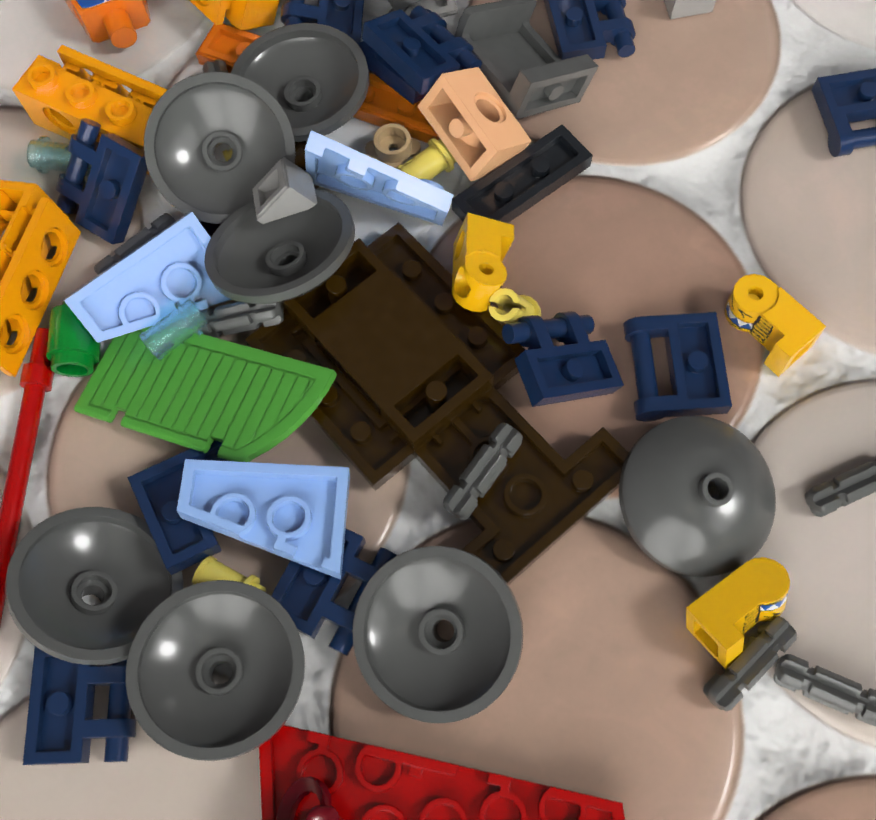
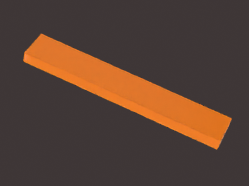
[196,23,440,143]

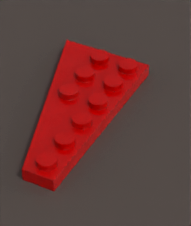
[259,725,625,820]

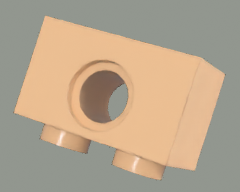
[417,67,532,181]

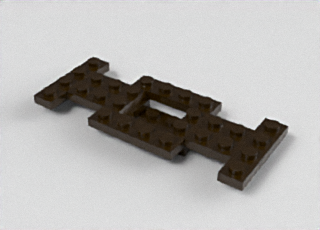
[199,141,629,585]

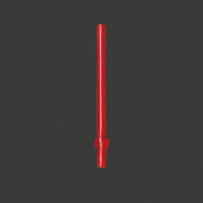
[0,328,55,626]

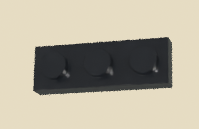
[452,124,593,223]

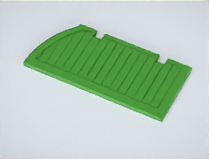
[74,322,337,462]

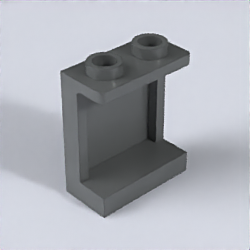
[454,0,599,120]

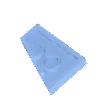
[305,130,453,226]
[63,212,232,343]
[177,459,350,580]

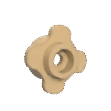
[365,123,421,168]

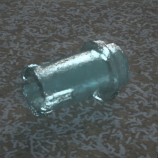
[27,136,92,176]
[139,298,209,361]

